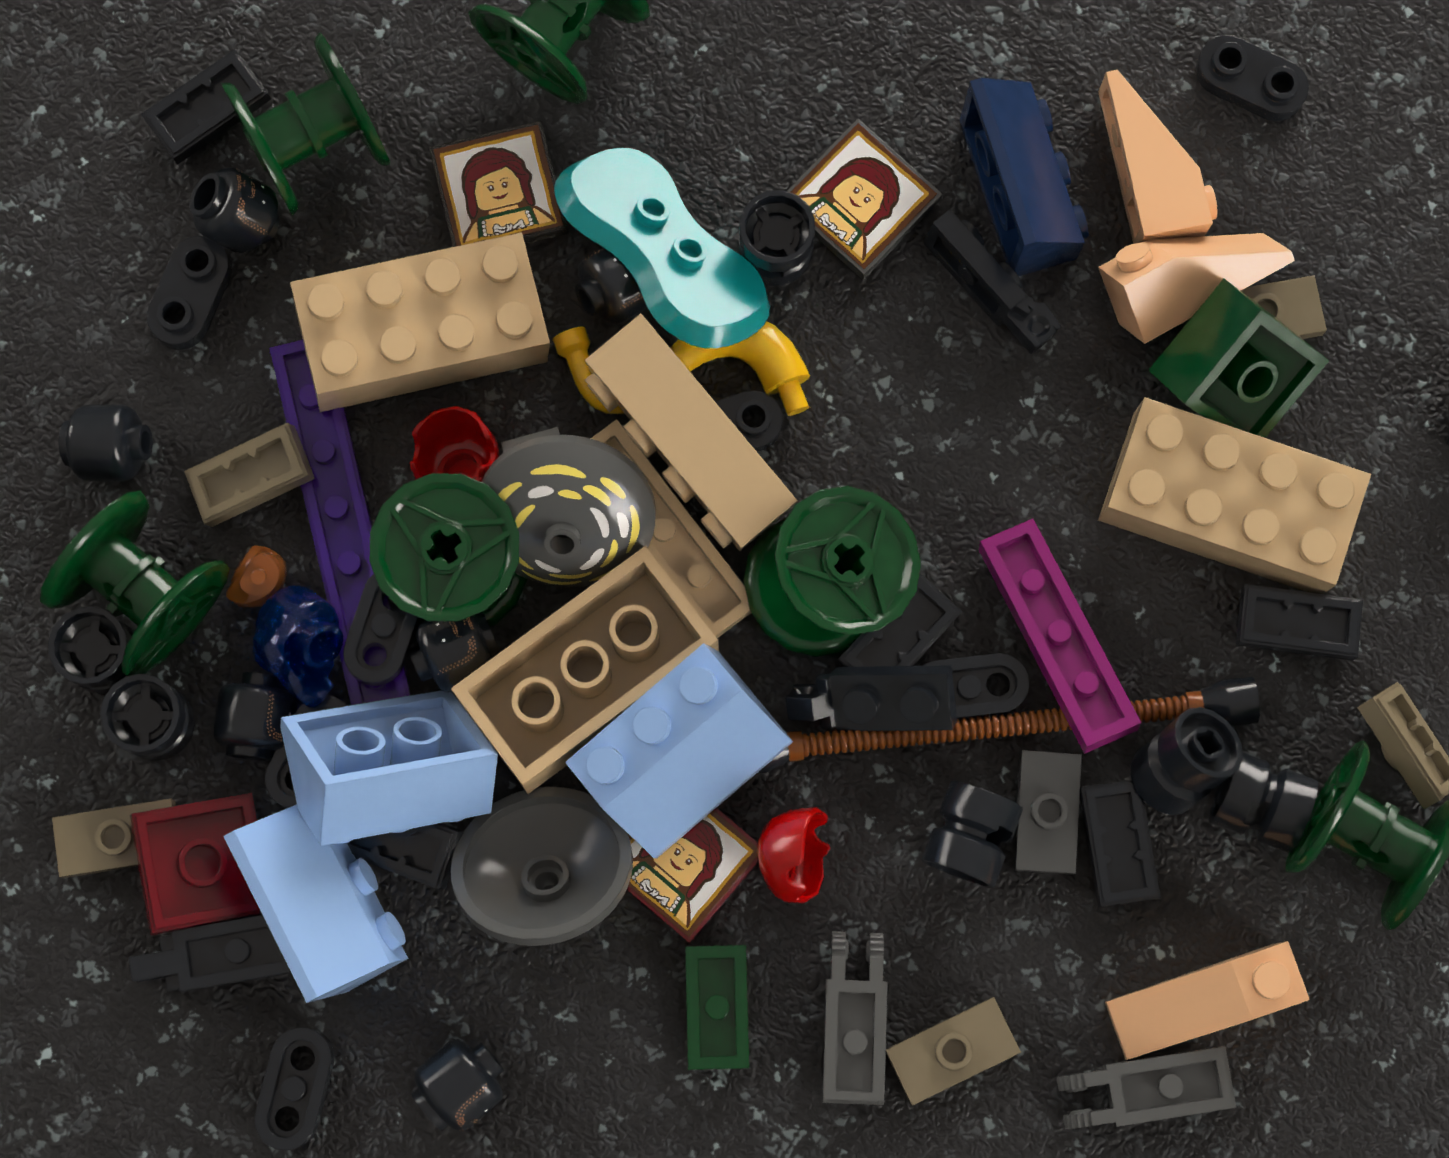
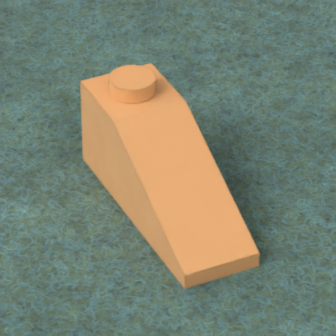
[1098,70,1217,244]
[1098,233,1295,344]
[1105,941,1310,1060]

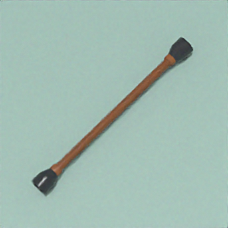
[756,677,1260,774]

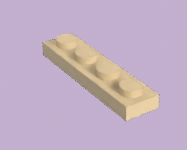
[590,419,752,638]

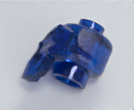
[253,585,343,707]

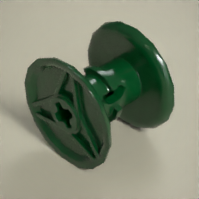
[469,0,650,104]
[221,33,390,216]
[369,473,528,627]
[744,486,921,657]
[40,491,230,676]
[1285,740,1449,930]

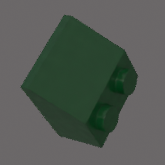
[1149,278,1329,438]

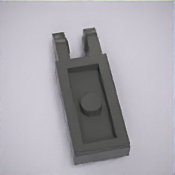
[822,931,888,1105]
[1056,1046,1236,1129]

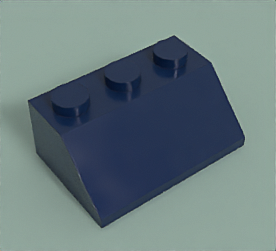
[959,78,1089,276]

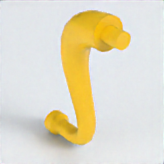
[553,321,810,416]

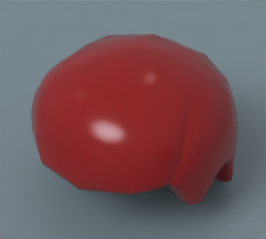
[409,406,499,482]
[757,807,830,903]

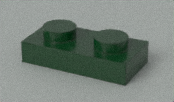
[685,945,749,1070]

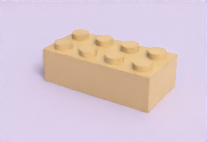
[290,232,550,412]
[585,313,798,551]
[1098,397,1371,594]
[451,546,719,794]

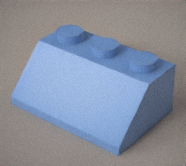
[565,643,793,859]
[280,690,498,846]
[223,804,408,1003]

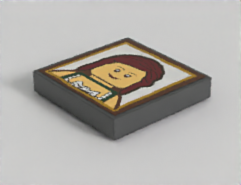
[787,119,942,280]

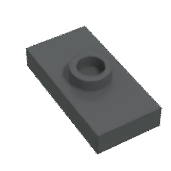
[1013,750,1082,875]

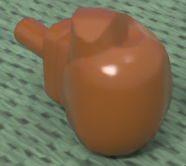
[226,545,287,608]

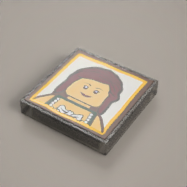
[429,121,569,247]

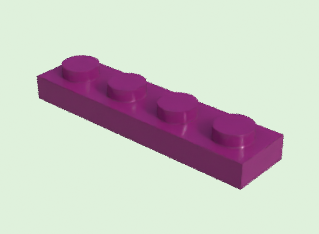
[978,519,1141,754]

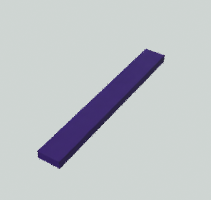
[269,340,412,705]

